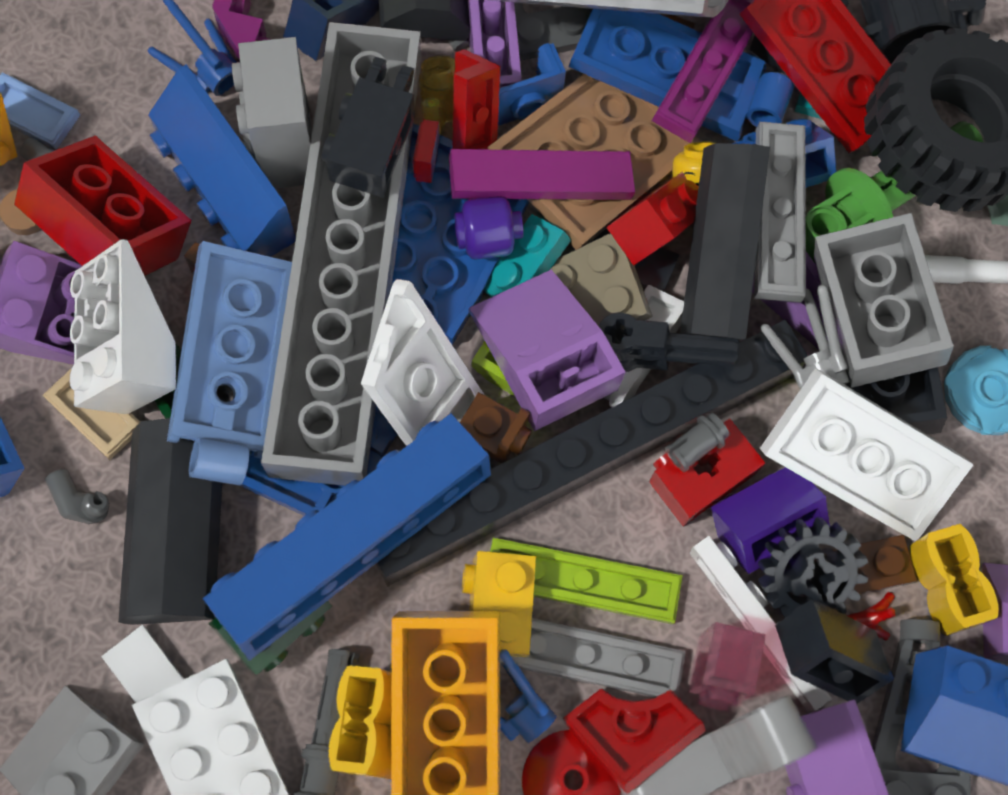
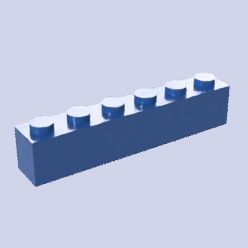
[203,413,491,661]

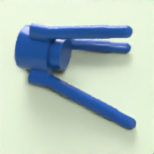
[148,0,237,96]
[500,649,557,743]

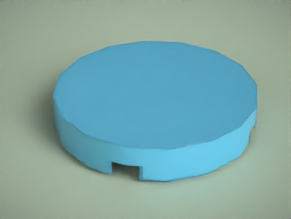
[944,346,1008,435]

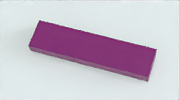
[651,0,755,143]
[449,149,635,200]

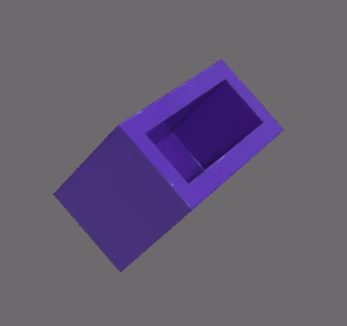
[711,467,830,574]

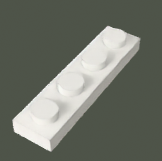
[690,536,831,713]

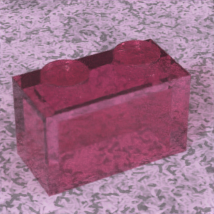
[687,622,766,711]

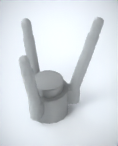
[761,285,850,389]

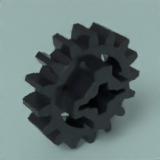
[758,517,868,618]

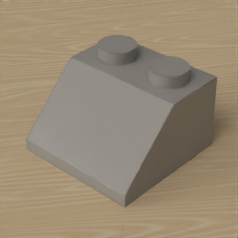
[0,685,144,795]

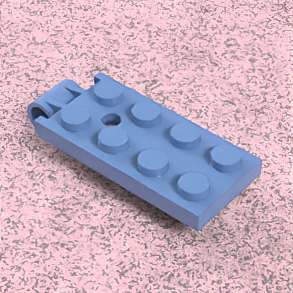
[167,241,292,486]

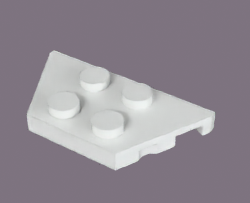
[361,279,484,446]

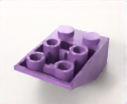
[0,241,82,365]
[468,269,626,431]

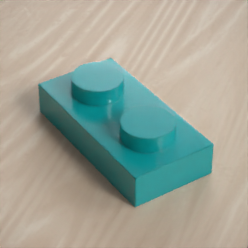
[484,214,572,297]

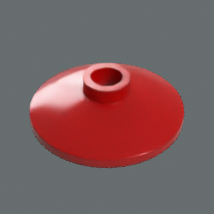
[522,730,621,795]

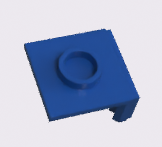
[498,43,566,126]

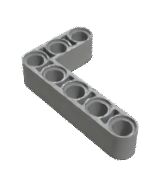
[618,695,817,795]

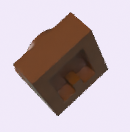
[460,392,533,464]

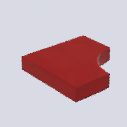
[563,688,706,794]

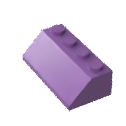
[785,699,889,795]

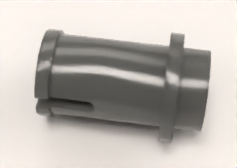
[665,413,730,472]

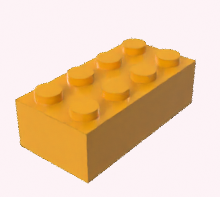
[391,611,500,795]

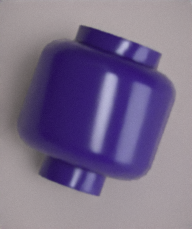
[454,196,523,260]

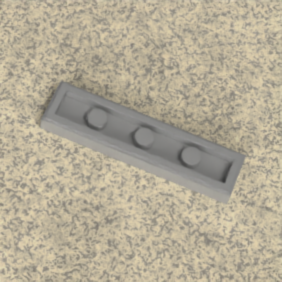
[754,121,806,302]
[500,618,685,698]

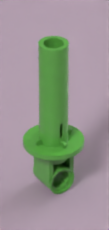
[805,121,983,263]

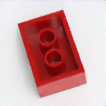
[14,135,192,276]

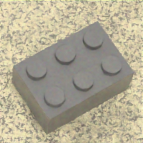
[232,37,312,189]
[814,213,954,388]

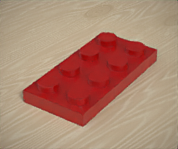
[739,0,891,153]

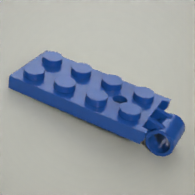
[568,9,794,141]

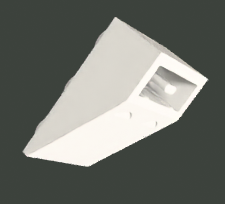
[70,239,176,414]

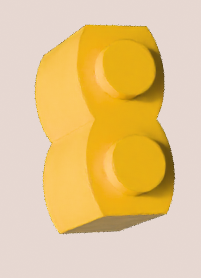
[909,524,999,636]
[329,666,392,779]

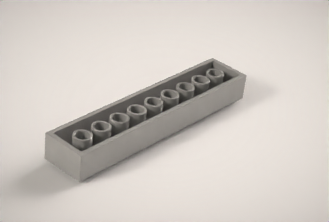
[261,22,421,486]

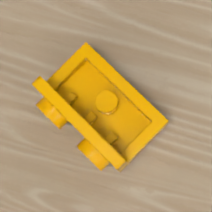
[462,551,536,657]

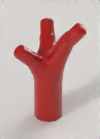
[846,592,896,641]

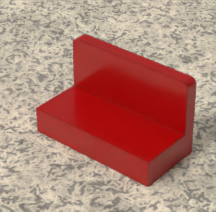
[452,49,500,150]

